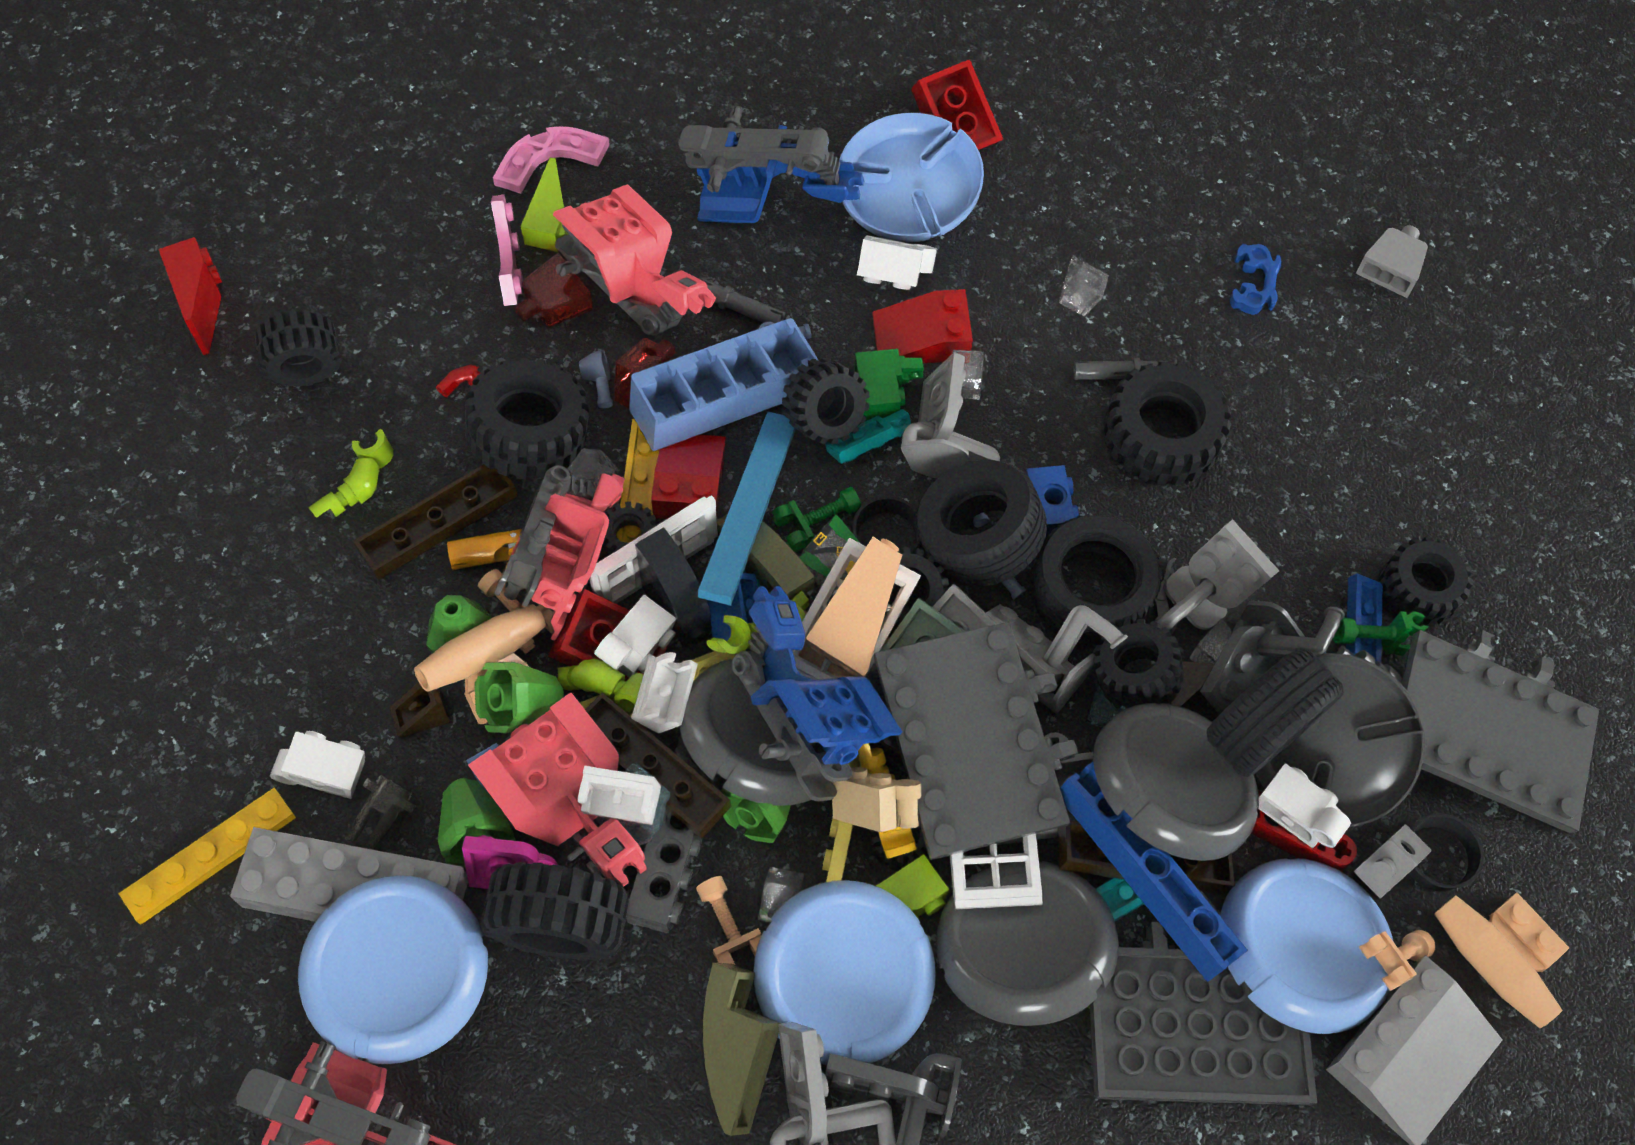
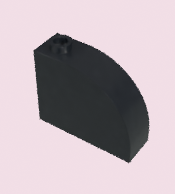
[635,527,712,647]

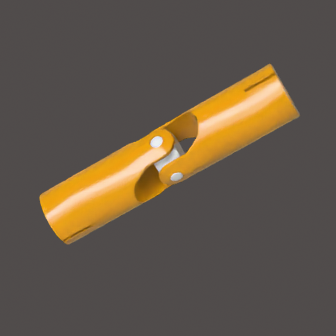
[447,529,522,570]

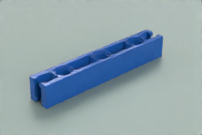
[1060,762,1248,982]

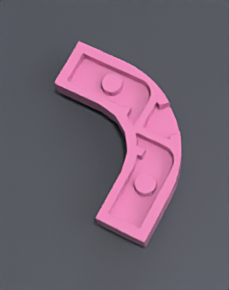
[493,126,609,194]
[491,195,524,306]

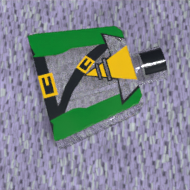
[798,515,861,594]

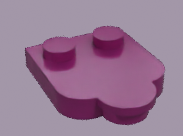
[462,835,558,889]

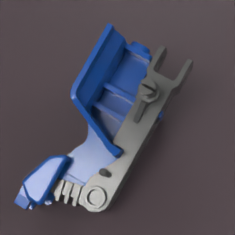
[679,106,864,223]
[732,586,903,801]

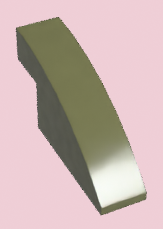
[717,514,814,600]
[703,963,781,1136]

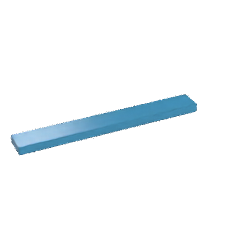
[698,412,796,605]

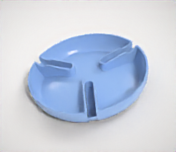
[839,113,984,242]
[1220,858,1394,1034]
[298,875,488,1064]
[753,880,936,1065]

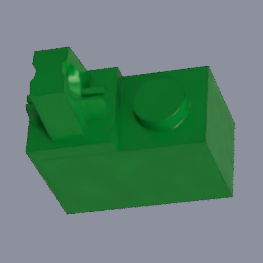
[854,349,924,422]

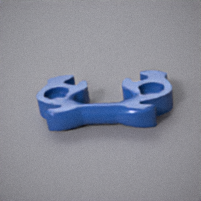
[1230,244,1281,315]

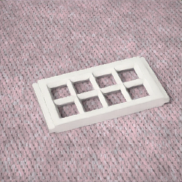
[589,495,718,604]
[792,538,921,680]
[950,834,1043,909]

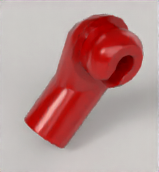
[436,364,481,397]

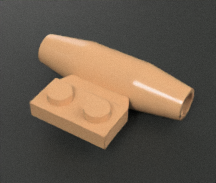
[414,604,546,724]
[1434,892,1569,1028]

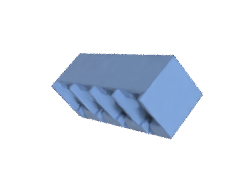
[629,318,819,452]

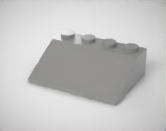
[1326,955,1502,1145]

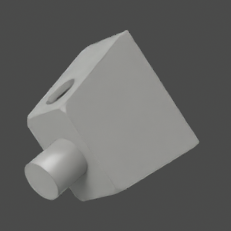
[1355,225,1428,298]
[1354,824,1432,898]

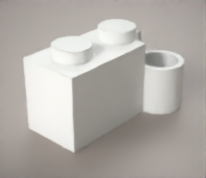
[857,235,937,290]
[594,595,676,678]
[270,731,365,799]
[1258,763,1351,848]

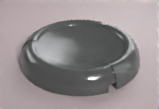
[1254,653,1425,827]
[680,659,839,806]
[1093,703,1259,861]
[936,861,1119,1026]

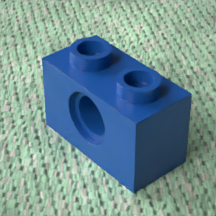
[1025,465,1079,539]

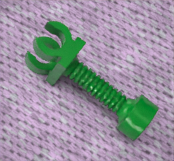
[772,487,861,552]
[1333,611,1429,656]

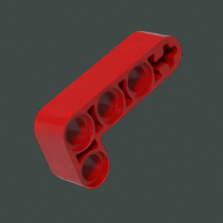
[1251,790,1357,871]

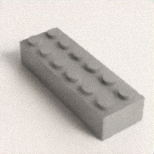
[230,827,468,922]

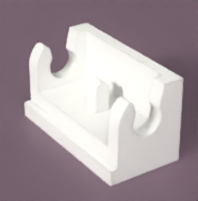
[631,652,698,734]
[578,766,661,825]

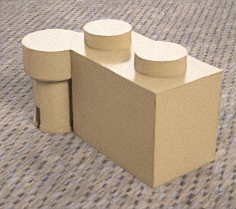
[832,767,921,833]

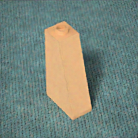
[805,537,902,677]

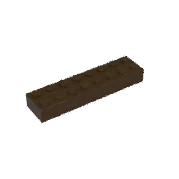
[353,464,518,580]
[585,692,732,839]
[1058,820,1235,894]

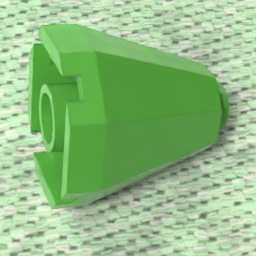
[426,595,493,653]
[475,662,564,733]
[438,778,516,869]
[720,788,791,843]

